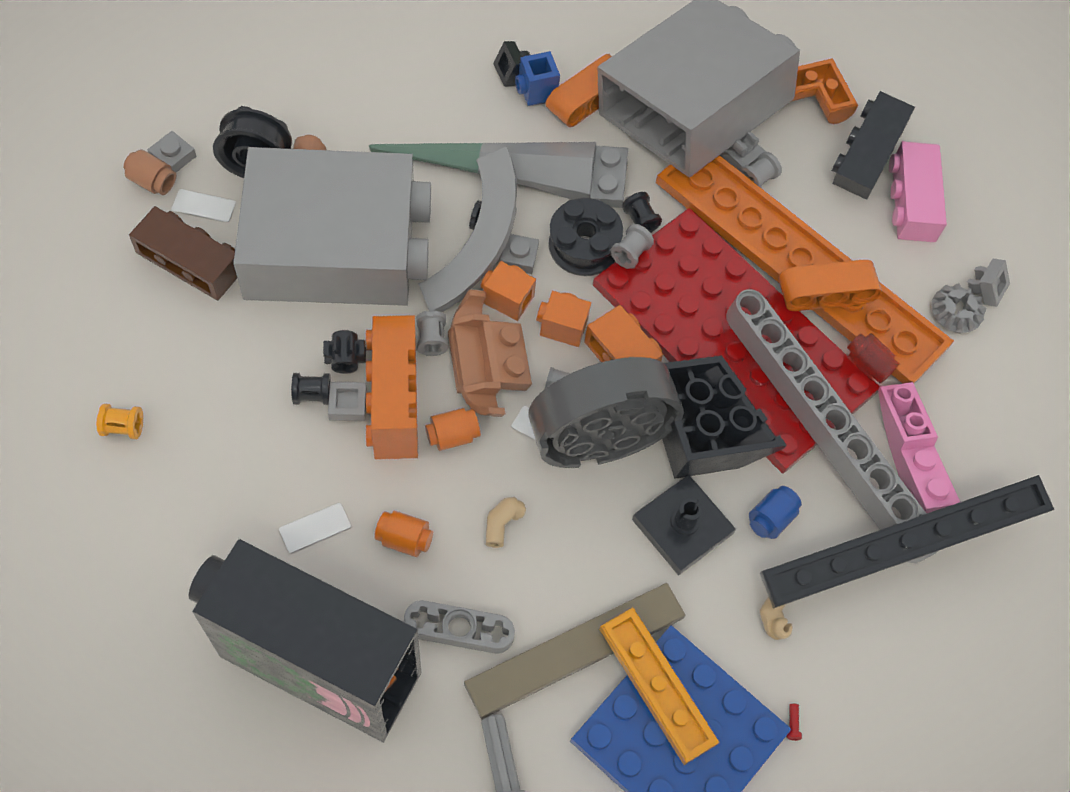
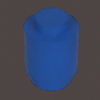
[749,486,802,539]

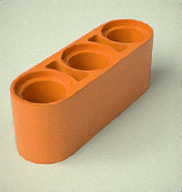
[546,54,612,127]
[779,260,882,311]

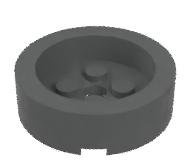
[528,357,684,468]

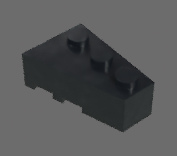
[831,91,915,200]

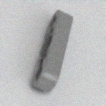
[404,600,515,654]

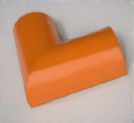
[790,58,858,124]

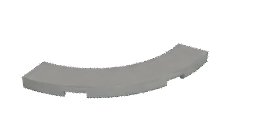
[418,146,517,312]

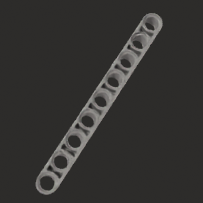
[726,289,938,563]

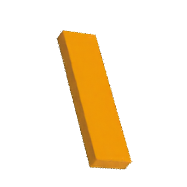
[599,607,719,765]

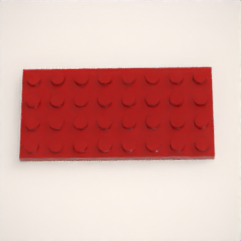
[593,208,880,474]

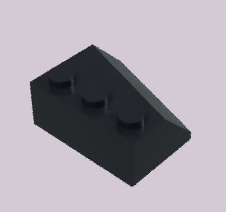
[662,355,787,479]

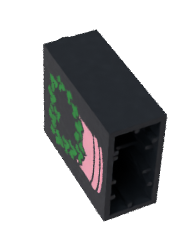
[188,539,422,743]

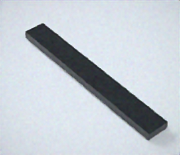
[760,475,1055,609]

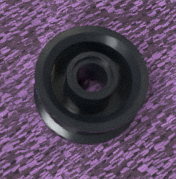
[213,106,292,178]
[549,198,623,276]

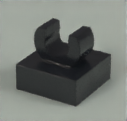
[493,41,531,87]

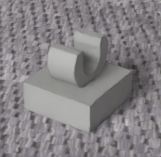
[720,131,766,170]
[967,258,1010,307]

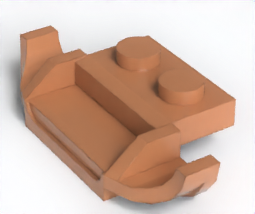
[448,290,532,417]

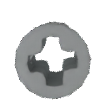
[739,152,782,188]
[610,224,654,269]
[416,311,449,356]

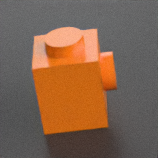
[481,261,536,321]
[536,291,592,347]

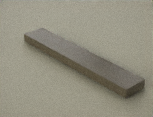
[464,583,686,720]

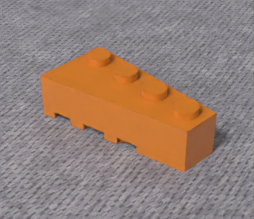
[366,315,418,459]

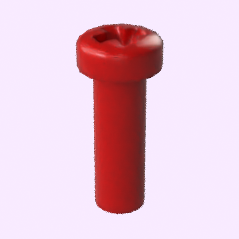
[786,703,802,741]

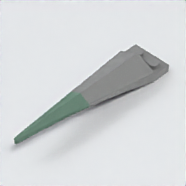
[369,142,628,208]

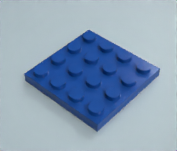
[570,625,791,792]

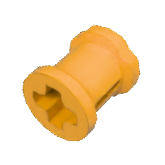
[96,403,144,439]

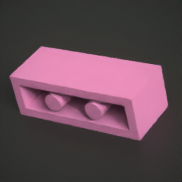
[889,141,947,242]

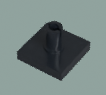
[632,475,736,576]

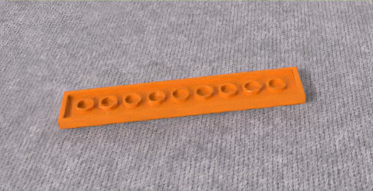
[656,155,954,384]

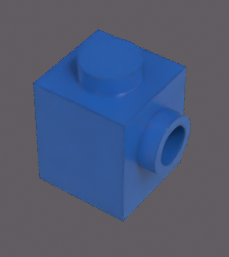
[515,51,560,106]

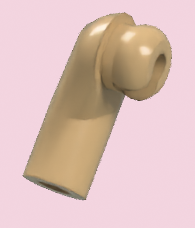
[485,497,526,548]
[760,597,793,640]

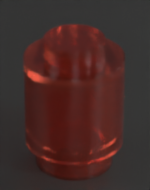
[847,333,900,384]

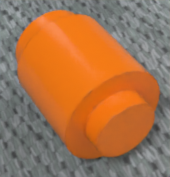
[425,408,481,451]
[375,511,433,557]

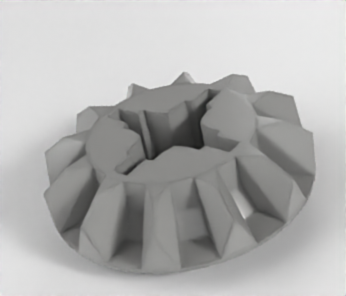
[931,283,987,333]

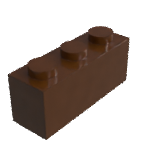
[129,206,237,301]

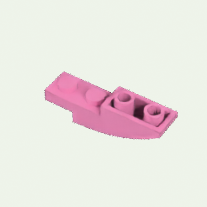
[878,382,960,514]

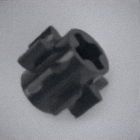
[323,330,366,374]

